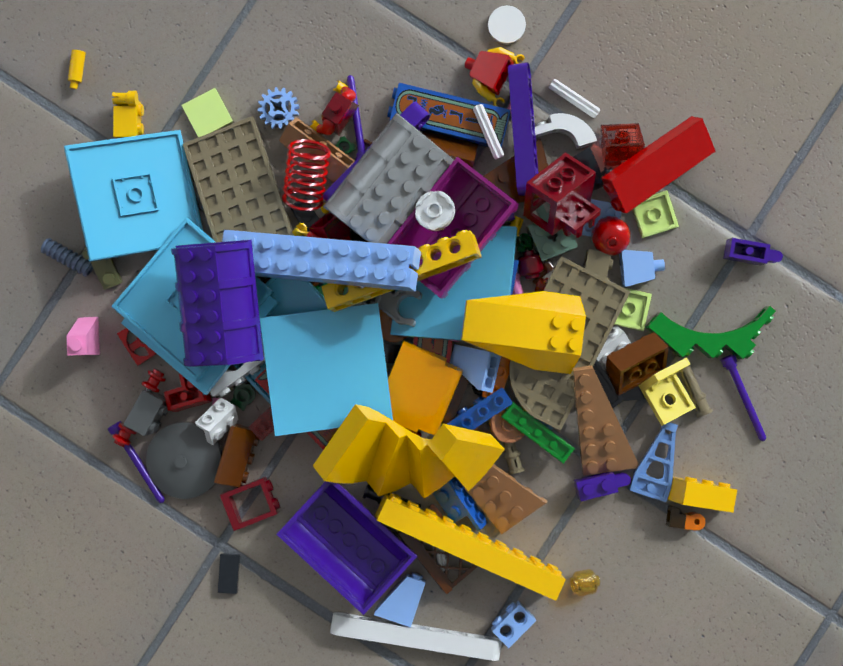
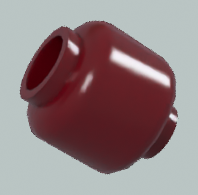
[517,250,544,279]

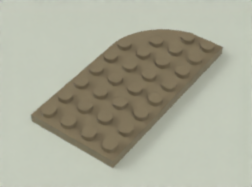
[183,116,294,242]
[509,256,631,431]

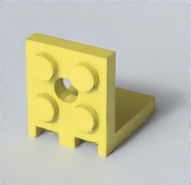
[639,357,696,426]

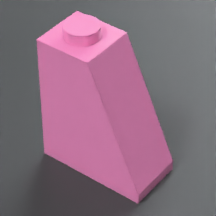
[66,317,100,356]

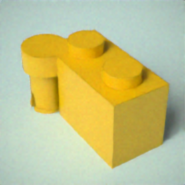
[112,91,144,139]

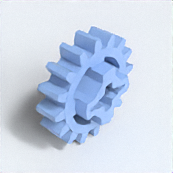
[258,87,300,130]

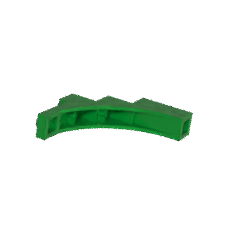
[645,306,776,359]

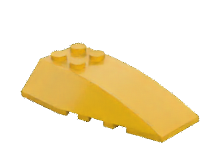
[461,291,586,374]

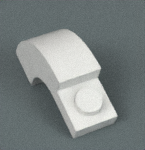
[535,113,597,150]

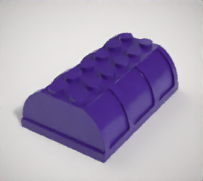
[171,240,264,367]
[276,481,417,615]

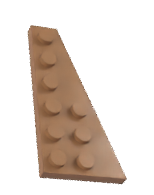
[572,365,639,476]
[458,464,547,534]

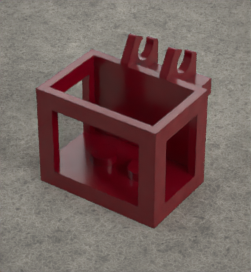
[523,152,601,238]

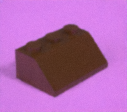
[606,332,669,396]
[214,424,261,487]

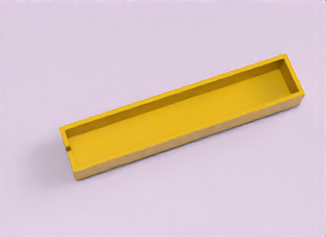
[375,492,566,601]

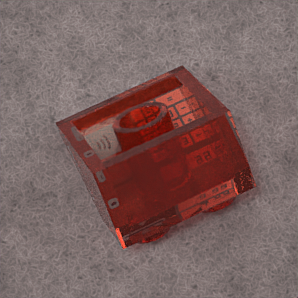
[601,123,645,166]

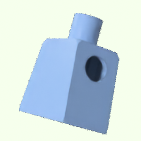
[619,250,665,288]

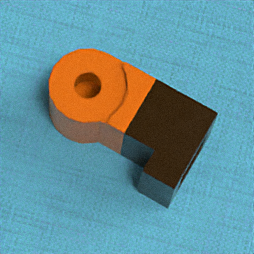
[665,506,705,530]

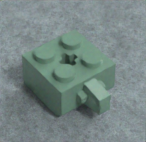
[526,204,578,262]

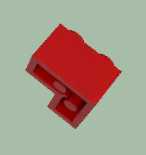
[164,372,212,412]

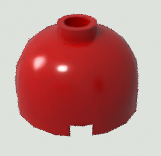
[592,216,630,256]

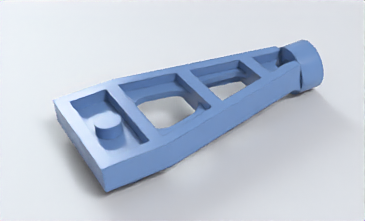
[628,422,678,502]

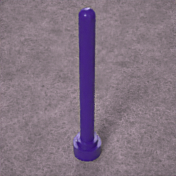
[347,75,365,161]
[720,354,766,441]
[107,421,165,503]

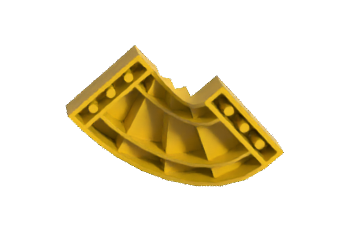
[313,404,505,498]

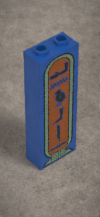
[387,83,511,148]

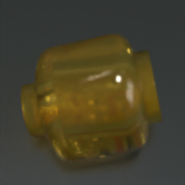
[570,569,600,596]

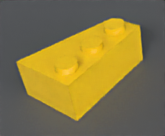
[667,476,737,513]

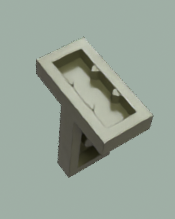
[82,246,122,290]

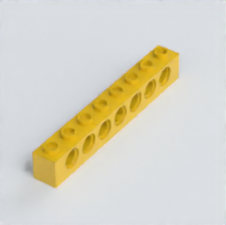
[321,230,482,312]

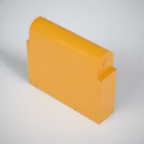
[388,341,463,435]

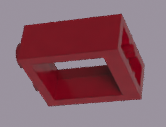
[220,476,281,531]

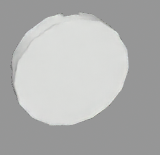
[488,5,526,45]
[415,191,455,231]

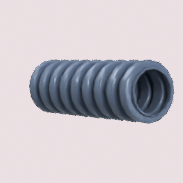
[41,238,93,277]

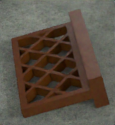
[396,504,478,594]

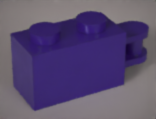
[723,238,783,266]
[573,472,631,501]

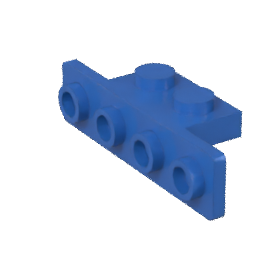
[447,388,513,430]
[432,477,487,531]

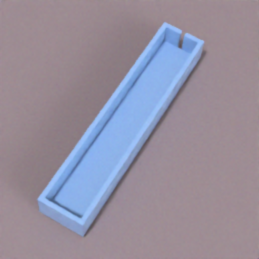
[222,230,421,292]

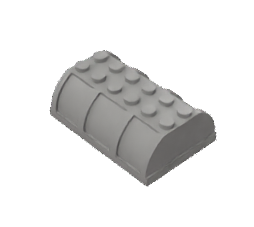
[323,113,454,244]

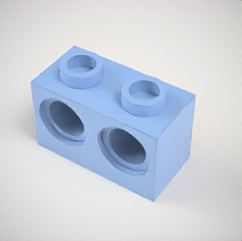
[491,601,536,648]

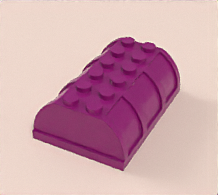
[387,157,519,299]

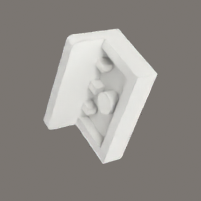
[597,325,631,370]
[195,398,239,445]

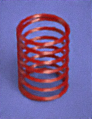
[282,139,331,211]

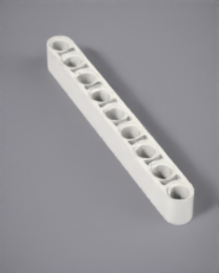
[330,612,502,661]

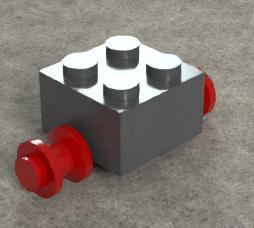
[112,368,169,447]

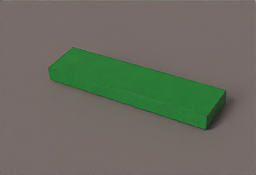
[501,401,575,464]

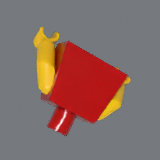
[465,47,525,106]

